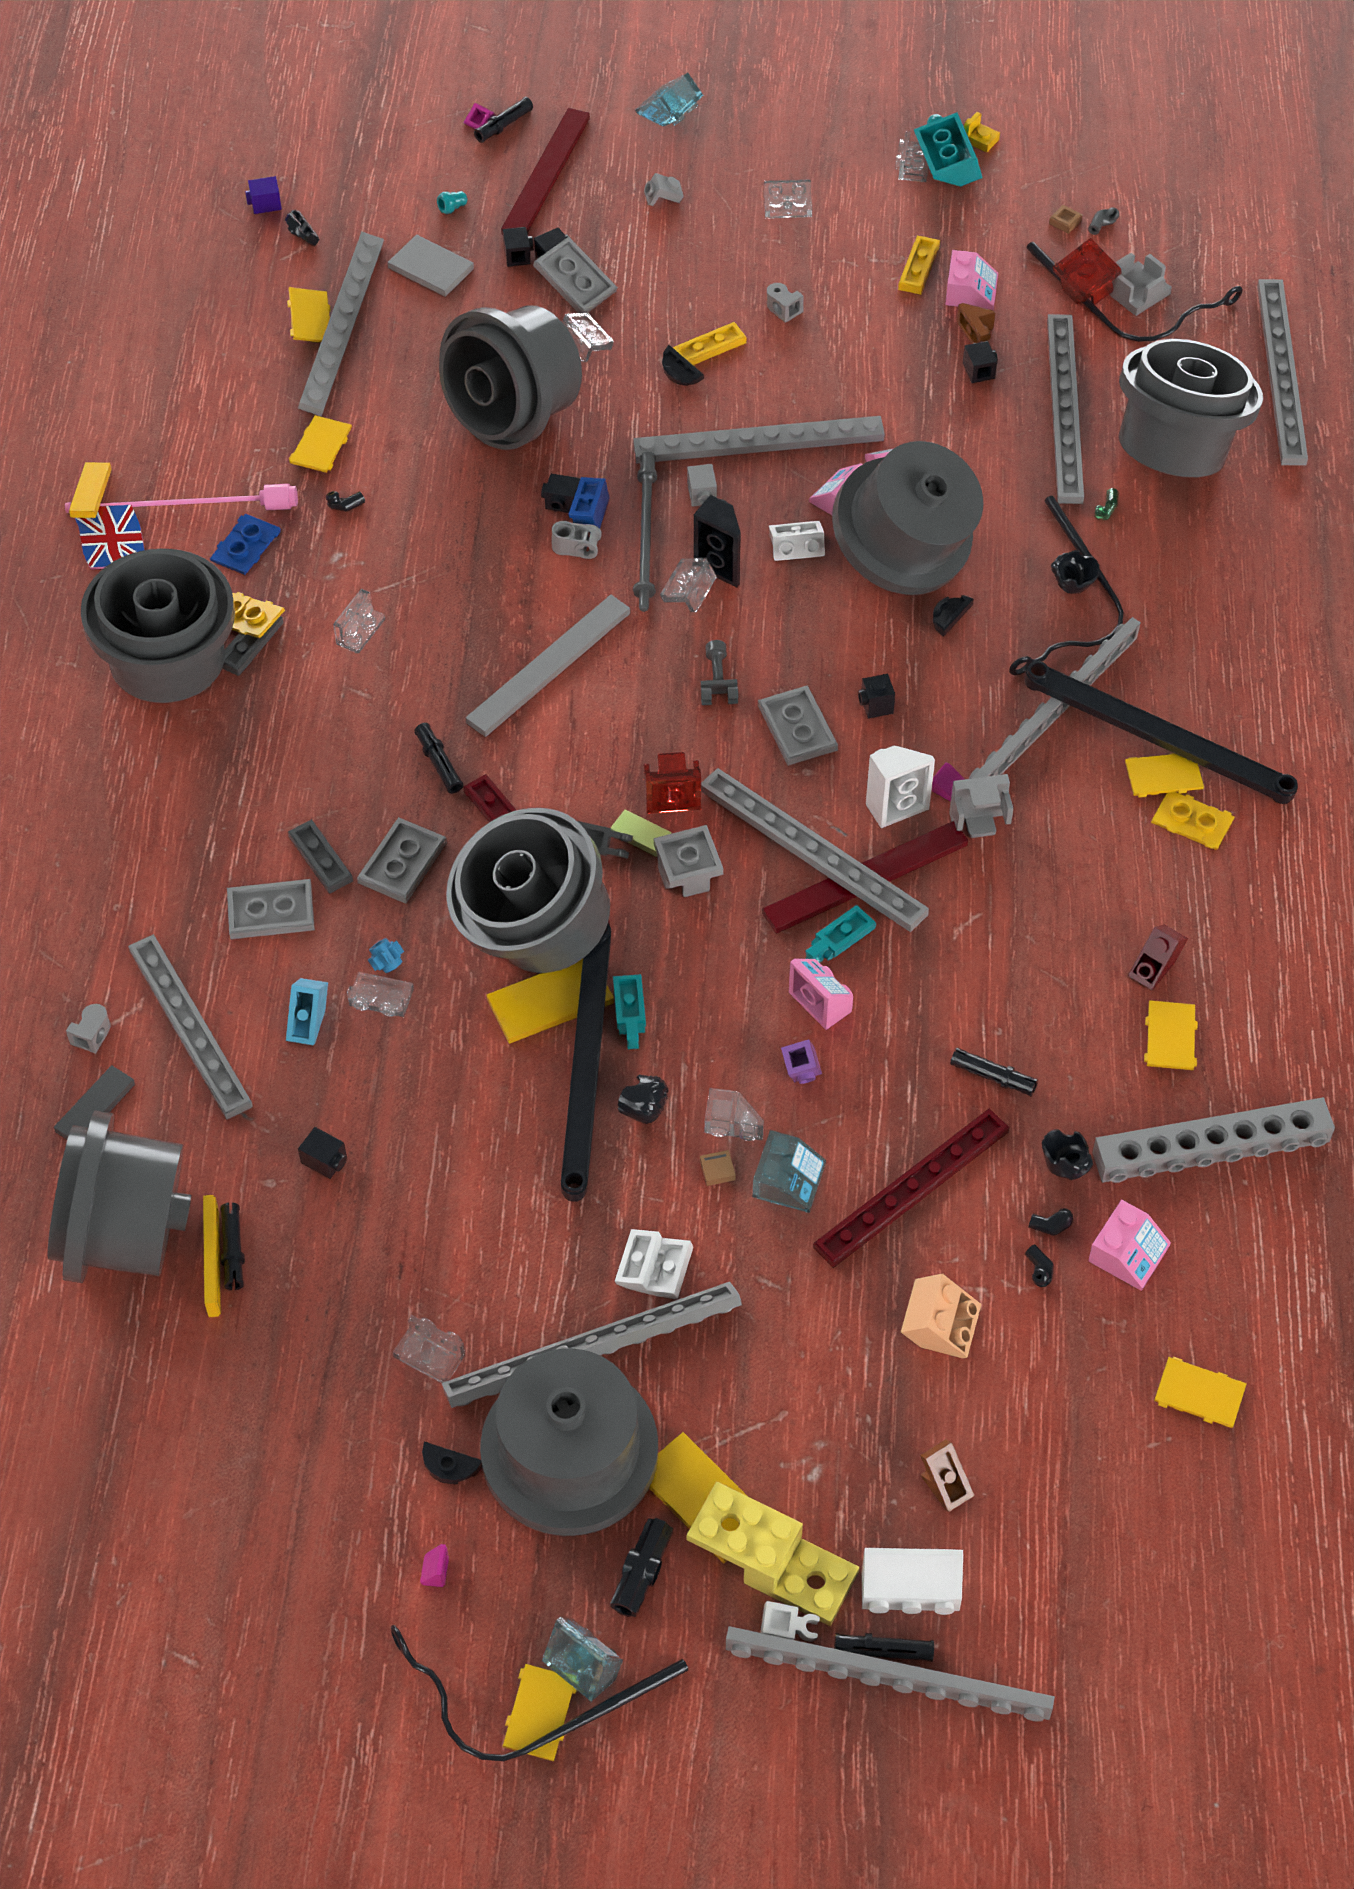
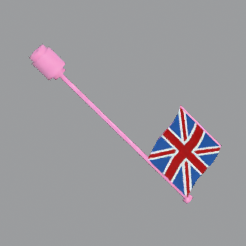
[65,484,298,570]

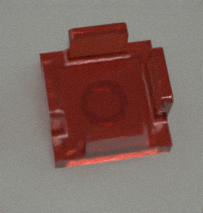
[1052,238,1122,305]
[644,752,701,814]

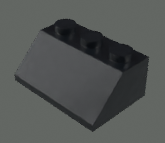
[694,495,741,588]

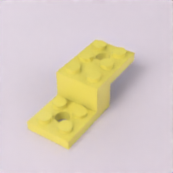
[687,1481,859,1627]

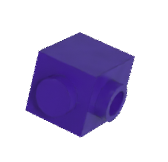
[245,176,282,214]

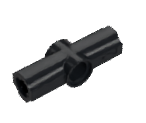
[610,1518,673,1617]

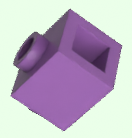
[781,1039,822,1084]

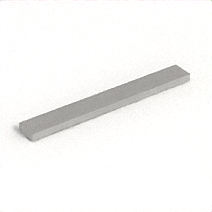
[466,595,630,737]
[128,934,253,1120]

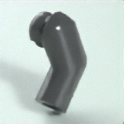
[1088,207,1120,235]

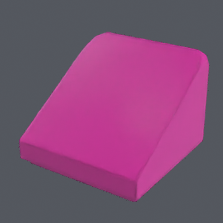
[463,103,496,129]
[931,762,965,802]
[420,1544,449,1587]

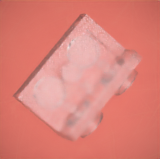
[347,972,414,1017]

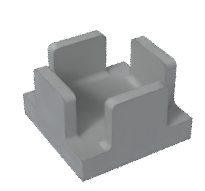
[1102,253,1172,316]
[949,774,1013,838]
[654,825,723,897]

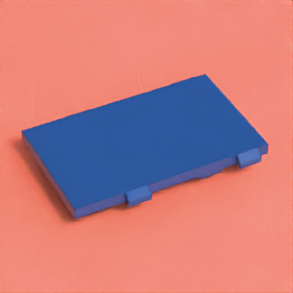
[210,514,281,575]

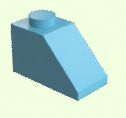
[286,978,328,1045]

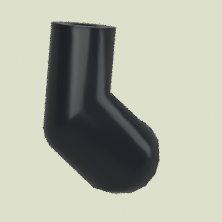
[326,491,365,512]
[1028,1208,1073,1236]
[1025,1244,1054,1287]

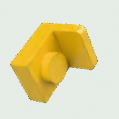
[964,112,1000,152]

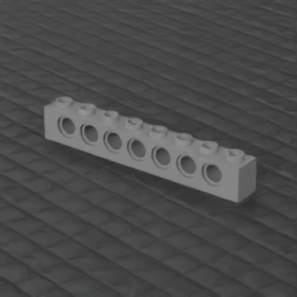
[1092,1097,1335,1183]

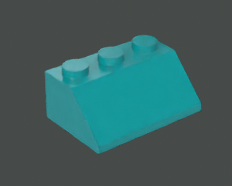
[914,112,983,187]

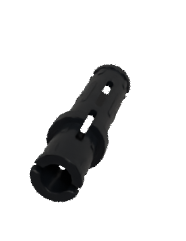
[474,97,533,143]
[414,723,463,794]
[950,1047,1038,1097]
[220,1202,245,1290]
[834,1633,934,1662]

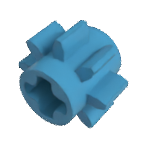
[368,938,404,973]

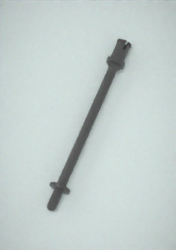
[633,452,657,612]

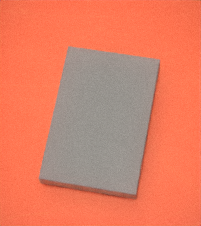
[388,235,474,297]
[533,236,618,317]
[758,685,838,766]
[357,817,447,903]
[227,879,315,939]

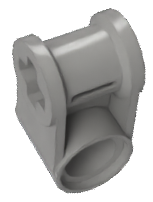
[552,521,602,559]

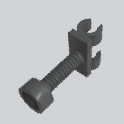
[701,640,739,705]

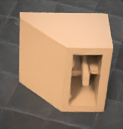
[901,1274,981,1358]

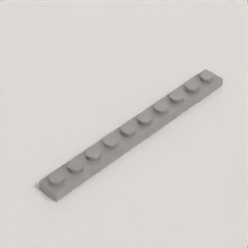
[298,231,384,417]
[1257,279,1308,465]
[1047,314,1084,504]
[633,416,885,464]
[969,617,1141,779]
[700,768,929,932]
[442,1282,742,1408]
[726,1626,1055,1721]

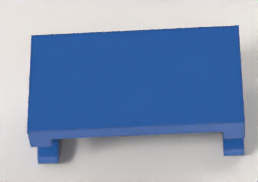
[569,477,610,533]

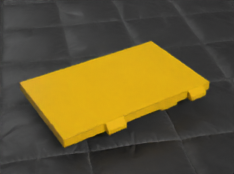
[287,287,331,342]
[289,415,352,473]
[232,592,285,638]
[1125,753,1204,798]
[1151,792,1235,850]
[1144,1000,1198,1070]
[1154,1357,1247,1428]
[503,1664,578,1761]

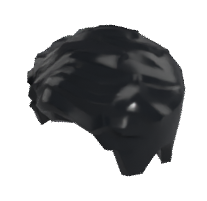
[1051,550,1100,594]
[618,1075,669,1124]
[1041,1129,1093,1180]

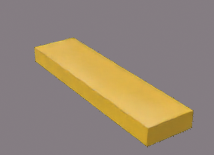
[203,1195,221,1317]

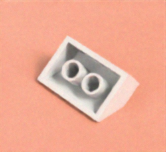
[866,745,935,828]
[862,1548,963,1615]

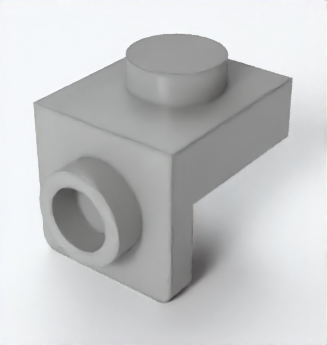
[644,173,684,206]

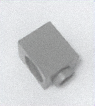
[687,464,717,506]

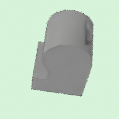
[767,283,803,323]
[66,1004,111,1054]

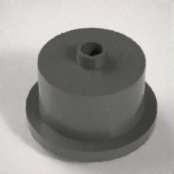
[439,305,582,450]
[1118,339,1263,477]
[832,441,984,595]
[81,548,235,703]
[446,808,610,973]
[47,1111,192,1283]
[480,1348,658,1536]

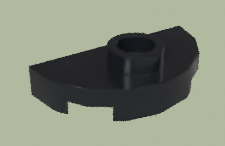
[285,210,320,246]
[662,345,704,386]
[933,595,974,637]
[422,1441,482,1485]

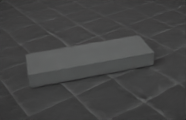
[222,616,283,676]
[288,819,353,894]
[54,1065,135,1140]

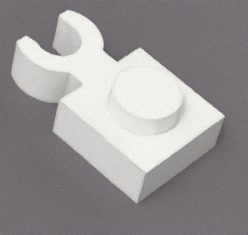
[760,1601,820,1642]

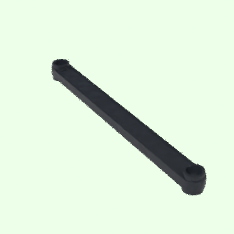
[1024,661,1298,804]
[561,924,611,1202]

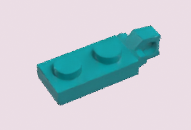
[805,905,876,963]
[613,974,646,1049]

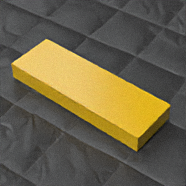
[898,235,940,295]
[673,322,747,365]
[69,462,112,518]

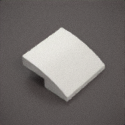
[615,1229,693,1299]

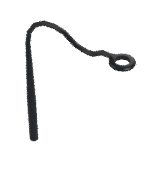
[1027,241,1243,342]
[1009,496,1124,676]
[391,1625,688,1762]

